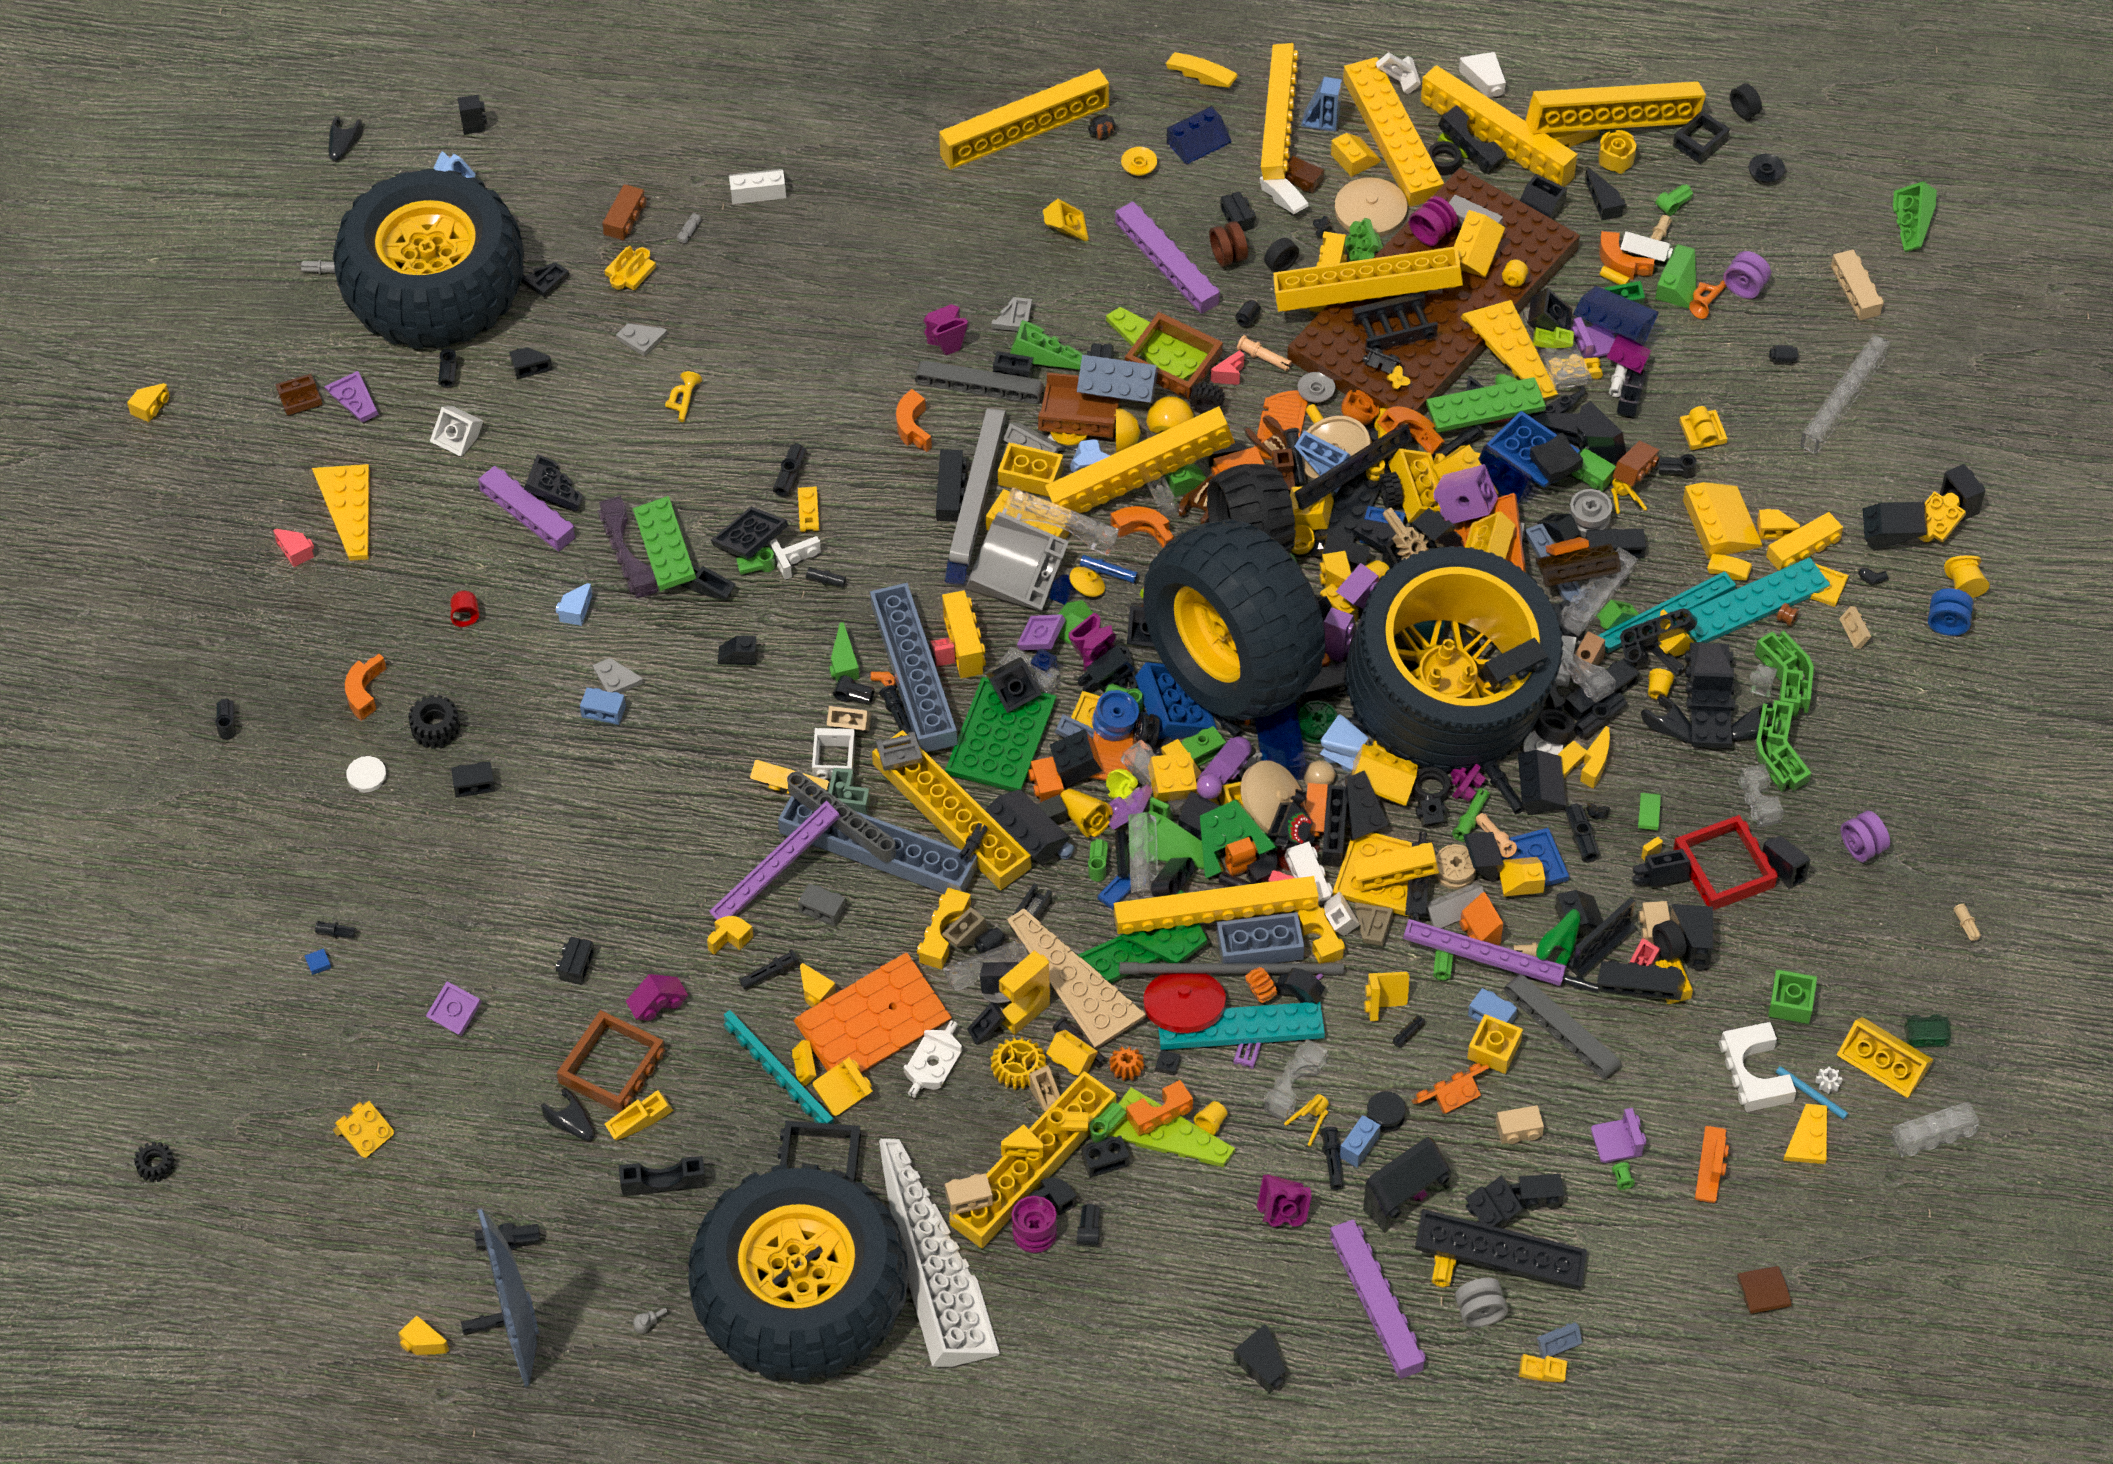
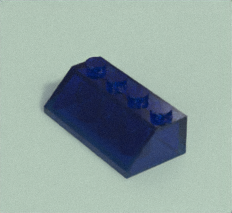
[1573,286,1659,346]
[1254,702,1306,780]

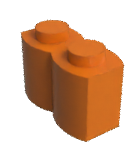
[1225,837,1258,876]

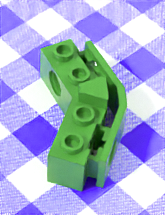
[1755,630,1814,716]
[1755,700,1811,792]

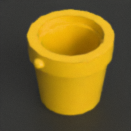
[1648,668,1674,700]
[1194,1101,1227,1135]

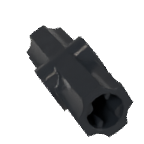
[773,443,807,497]
[1574,693,1628,739]
[1565,803,1599,862]
[475,1223,540,1250]

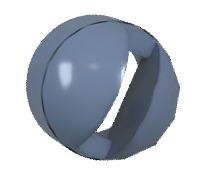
[1057,842,1075,859]

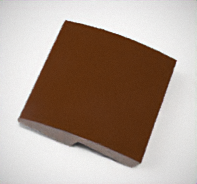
[275,374,323,415]
[1737,1266,1791,1314]

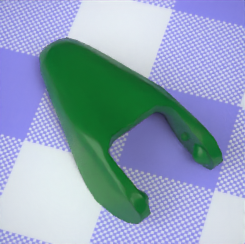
[1536,909,1581,966]

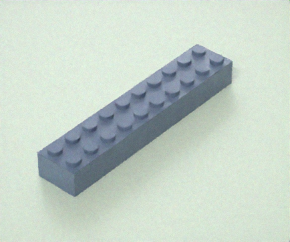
[870,583,958,752]
[778,795,978,894]

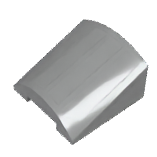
[965,512,1069,611]

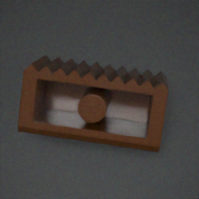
[1285,155,1324,193]

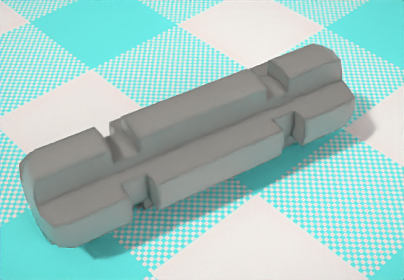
[677,213,701,244]

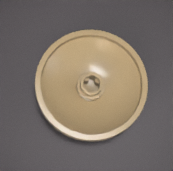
[1335,178,1407,237]
[1302,416,1372,480]
[1241,761,1306,834]

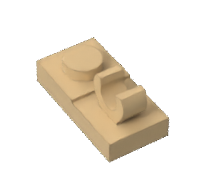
[1839,606,1871,649]

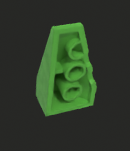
[1893,181,1937,252]

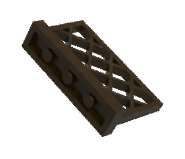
[1535,544,1621,587]

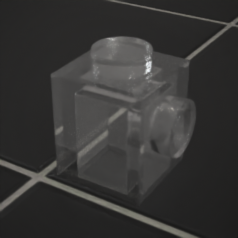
[1749,663,1777,697]

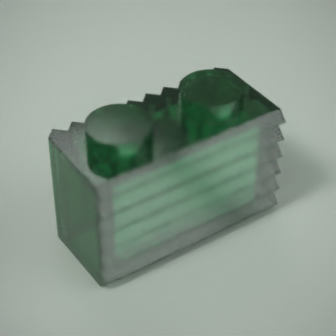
[1904,1014,1951,1048]

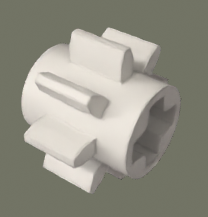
[1815,1067,1842,1094]

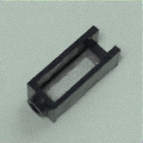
[1010,883,1052,934]

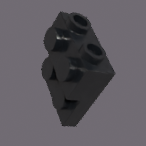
[1465,1175,1525,1228]

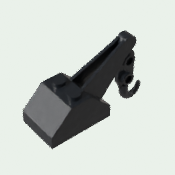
[1530,382,1626,463]

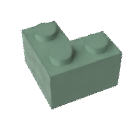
[828,767,870,815]

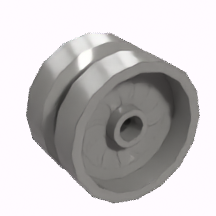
[1569,489,1612,537]
[1455,1278,1508,1328]

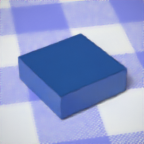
[305,948,331,975]

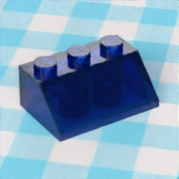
[1167,106,1231,165]
[1478,444,1535,504]

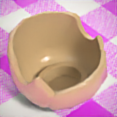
[1304,760,1336,786]

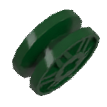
[1296,700,1337,745]

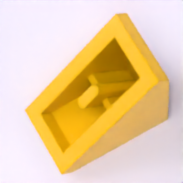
[1001,1124,1043,1158]

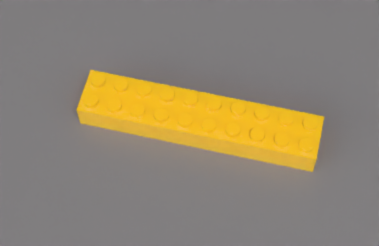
[1343,57,1444,207]
[1421,65,1577,187]
[939,69,1109,170]
[1526,81,1706,134]
[1273,246,1463,312]
[1045,407,1235,519]
[872,730,1031,891]
[949,1071,1116,1249]

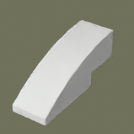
[1259,176,1309,214]

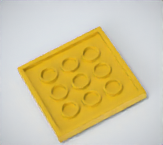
[1332,832,1412,917]

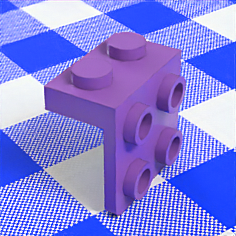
[1571,317,1615,358]
[1591,1108,1646,1163]

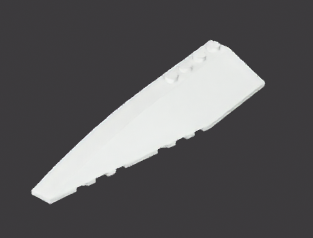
[879,1139,1000,1367]

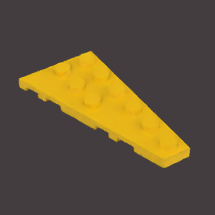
[1461,300,1558,401]
[312,464,370,561]

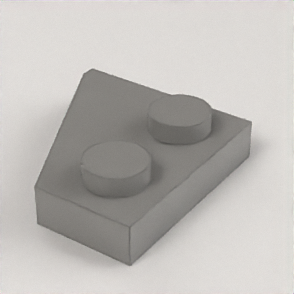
[991,297,1032,331]
[616,323,668,357]
[593,658,643,693]

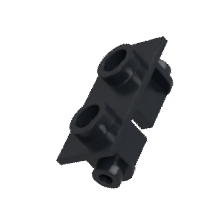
[1363,347,1403,374]

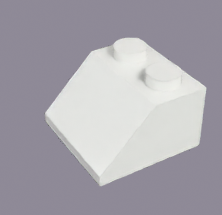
[430,406,483,456]

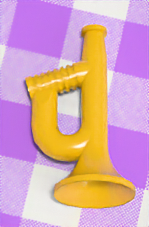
[665,371,702,422]

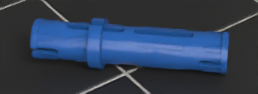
[1080,555,1138,584]

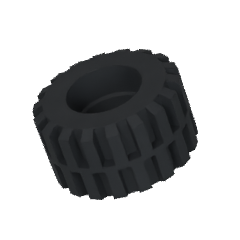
[408,695,460,749]

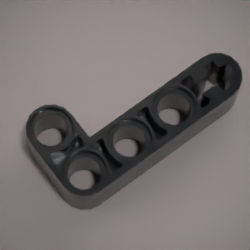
[1620,608,1697,668]

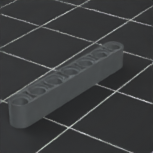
[914,361,1044,404]
[787,771,896,862]
[1504,974,1620,1079]

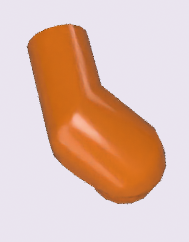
[871,672,897,686]

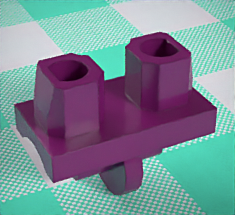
[1451,764,1486,802]

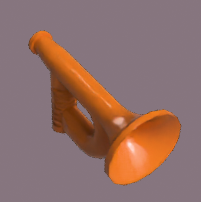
[1689,280,1727,319]

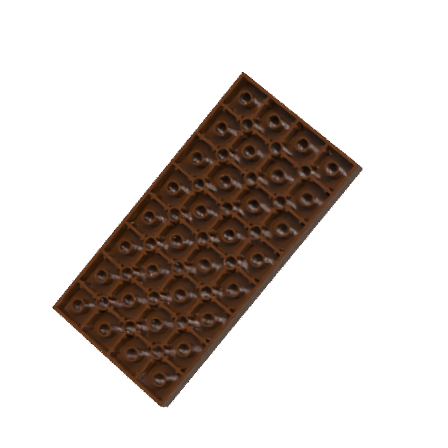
[1287,168,1580,415]

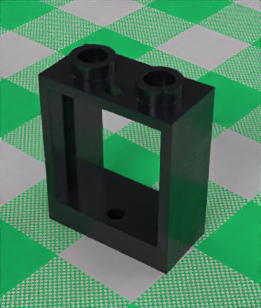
[1673,111,1730,165]

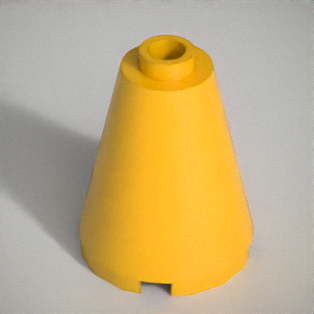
[1060,788,1113,838]

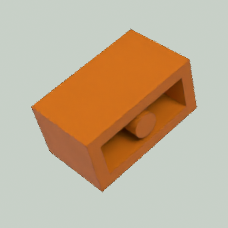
[1028,757,1064,803]

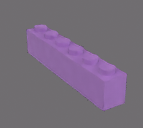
[478,466,575,552]

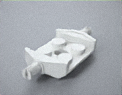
[903,1021,962,1098]

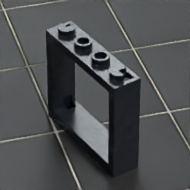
[776,1121,861,1182]

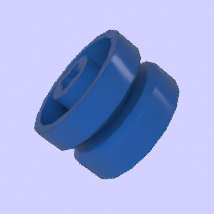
[1927,588,1974,636]
[1091,690,1139,741]

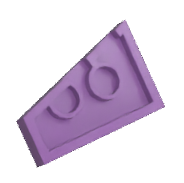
[324,371,379,422]

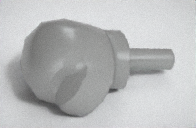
[633,1308,667,1334]

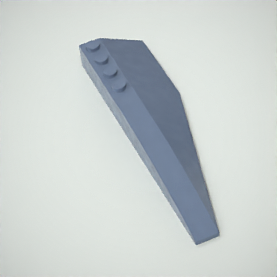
[477,1209,539,1387]

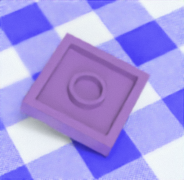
[1017,614,1066,654]
[1109,784,1152,830]
[426,981,482,1036]

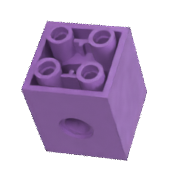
[1434,464,1498,524]

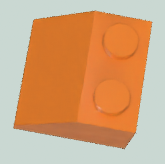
[1459,892,1503,946]

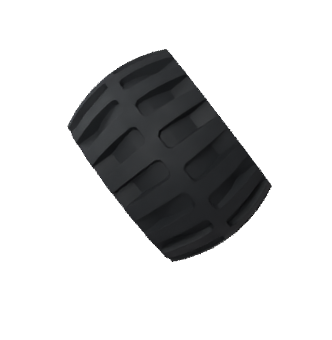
[1207,464,1296,554]

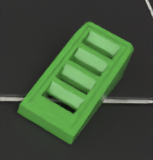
[1150,797,1173,821]

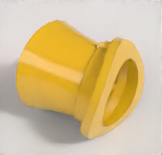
[1944,556,1990,598]

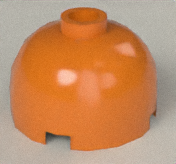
[1341,390,1380,426]

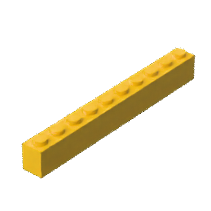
[1261,43,1299,180]
[1114,876,1319,934]

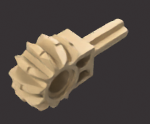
[1383,508,1429,560]

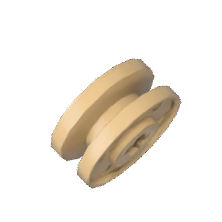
[1435,844,1476,890]

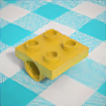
[1679,406,1728,450]

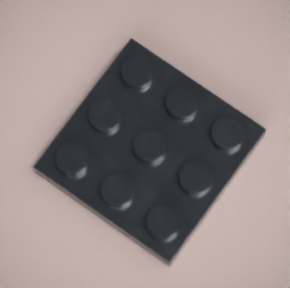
[711,506,789,560]

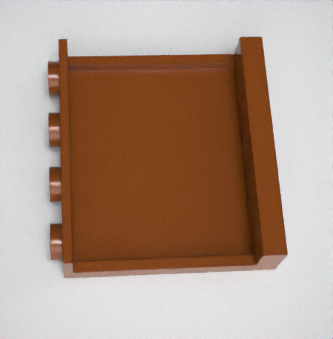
[1038,373,1120,438]

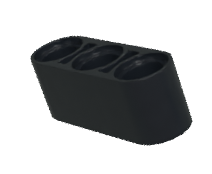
[1151,857,1195,897]

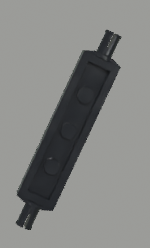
[1405,832,1429,922]

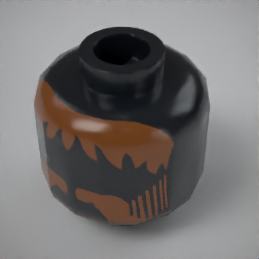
[1088,114,1116,140]

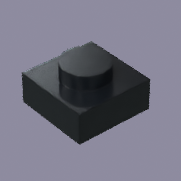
[1155,1050,1181,1076]

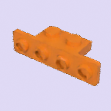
[1411,1062,1489,1113]
[1695,1126,1729,1203]

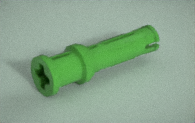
[1452,788,1490,842]

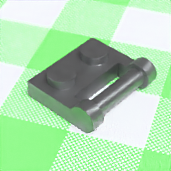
[875,732,923,771]

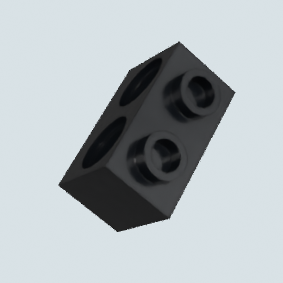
[993,351,1034,378]
[1082,1135,1129,1178]

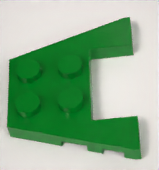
[1200,800,1277,879]
[1122,890,1207,963]

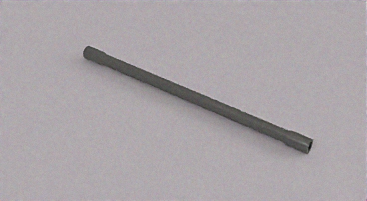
[1119,962,1344,975]

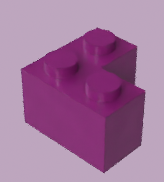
[626,974,688,1021]

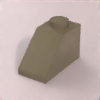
[942,907,988,947]

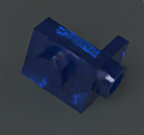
[945,559,968,585]
[1050,574,1076,605]
[1031,648,1057,675]

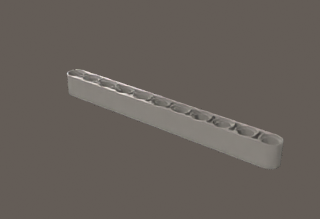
[949,408,1006,565]

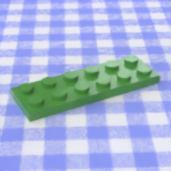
[1426,377,1546,433]
[633,496,697,591]

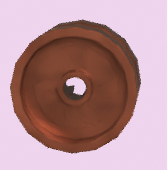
[1209,221,1248,267]

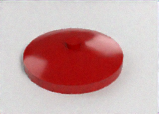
[1143,973,1226,1033]

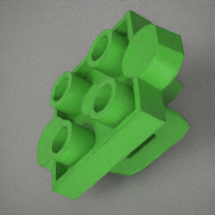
[1345,218,1383,262]

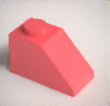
[273,529,314,567]

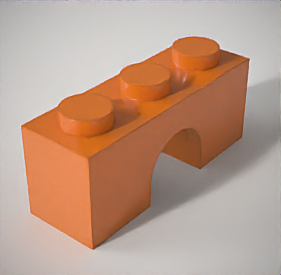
[1126,1080,1193,1136]

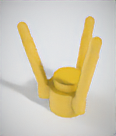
[1611,479,1647,514]
[1284,1094,1329,1146]

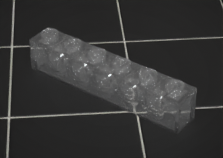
[1560,547,1638,636]

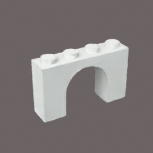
[1719,1022,1796,1112]

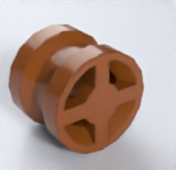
[1776,603,1799,627]

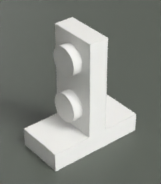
[1376,52,1421,94]
[769,536,821,580]

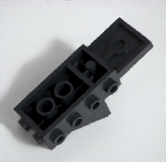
[1685,642,1735,748]

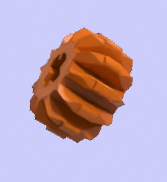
[1245,967,1277,1003]
[1109,1046,1144,1082]

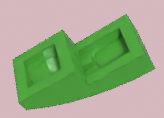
[1638,793,1661,830]

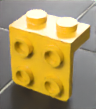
[1364,972,1409,1021]
[812,1057,873,1116]
[332,1101,394,1158]

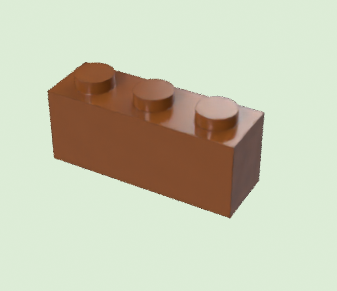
[602,184,647,240]
[1613,440,1660,486]

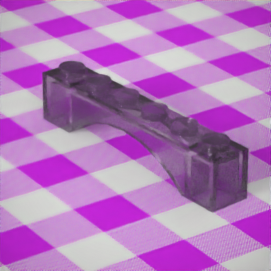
[597,495,658,599]

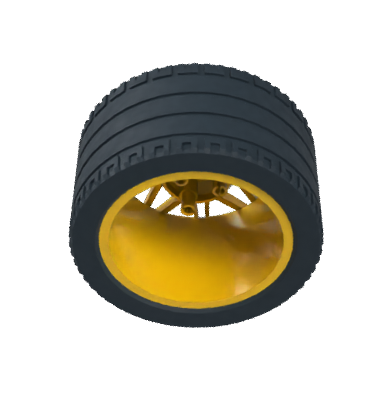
[1345,546,1563,772]

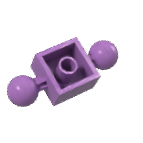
[1196,736,1252,799]

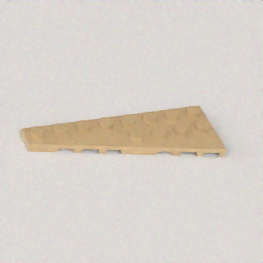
[1007,909,1146,1049]

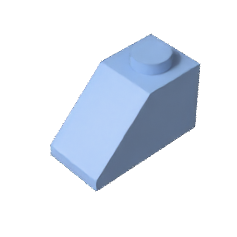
[556,583,593,626]

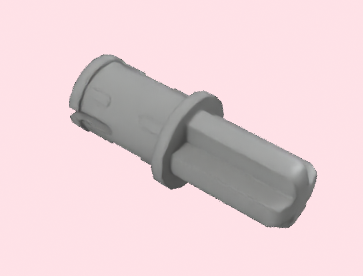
[301,260,335,274]

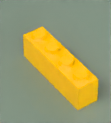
[1766,512,1843,571]
[1353,842,1439,891]

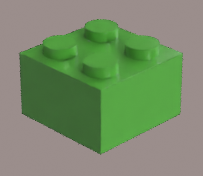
[1768,969,1817,1024]

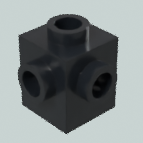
[1415,795,1446,827]

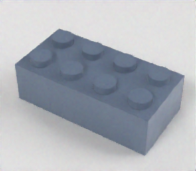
[1077,355,1158,404]
[1216,912,1304,963]

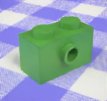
[1571,448,1616,492]
[1181,726,1226,767]

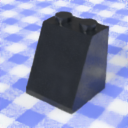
[1670,904,1713,970]

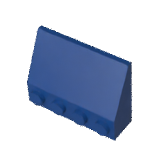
[1485,411,1580,487]
[1135,662,1217,740]

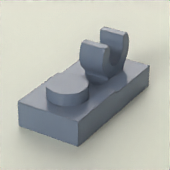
[1054,714,1094,739]
[1537,1322,1582,1359]

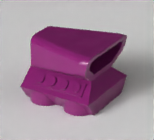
[924,304,968,355]
[1069,613,1116,671]
[1257,1174,1311,1227]

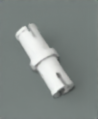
[1609,363,1628,397]

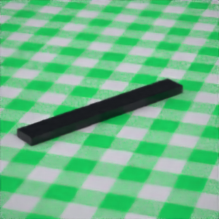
[1294,423,1413,510]

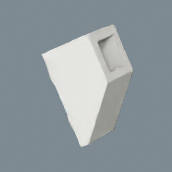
[1324,892,1360,936]

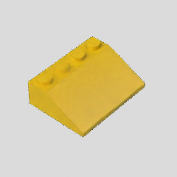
[1683,482,1762,559]

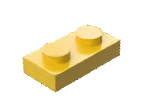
[792,1040,816,1086]

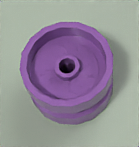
[1723,251,1771,299]
[1840,810,1890,862]

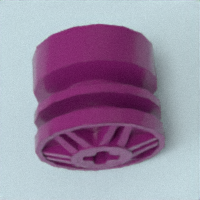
[1408,196,1458,246]
[1012,1196,1057,1253]

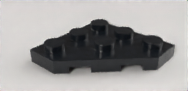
[524,454,583,511]

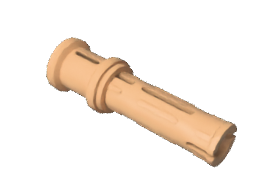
[1237,335,1292,372]
[1476,813,1517,857]

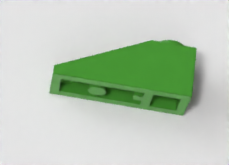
[829,622,859,683]

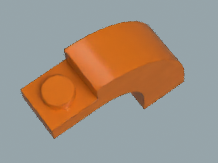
[1599,231,1654,280]
[896,389,932,452]
[1377,406,1445,455]
[1111,506,1174,548]
[345,654,387,721]

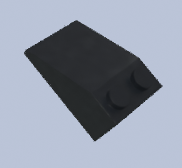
[1862,502,1928,551]

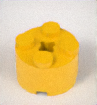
[1598,130,1636,174]

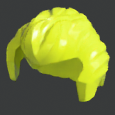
[1106,769,1138,799]

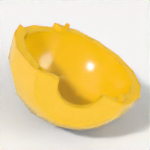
[1146,396,1194,433]
[1114,408,1141,454]

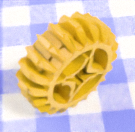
[991,1036,1046,1090]

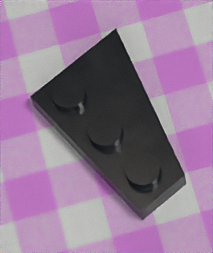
[1345,770,1388,841]

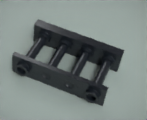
[1352,292,1438,353]

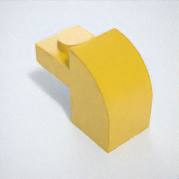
[707,916,753,955]

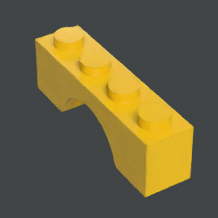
[917,887,971,970]

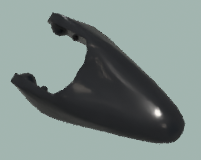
[328,116,363,161]
[1641,694,1691,743]
[1731,702,1773,740]
[541,1088,595,1141]

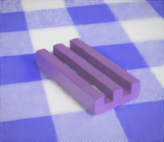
[1233,1043,1262,1069]

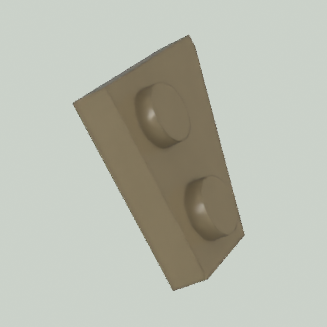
[1355,903,1394,946]

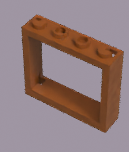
[1125,312,1223,399]
[557,1010,666,1113]

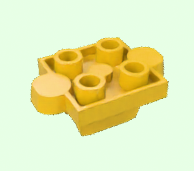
[604,246,656,290]
[1918,491,1966,543]

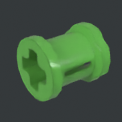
[1612,1162,1635,1190]

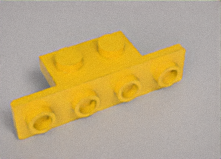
[750,760,830,794]

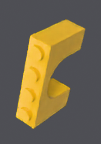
[999,950,1050,1035]

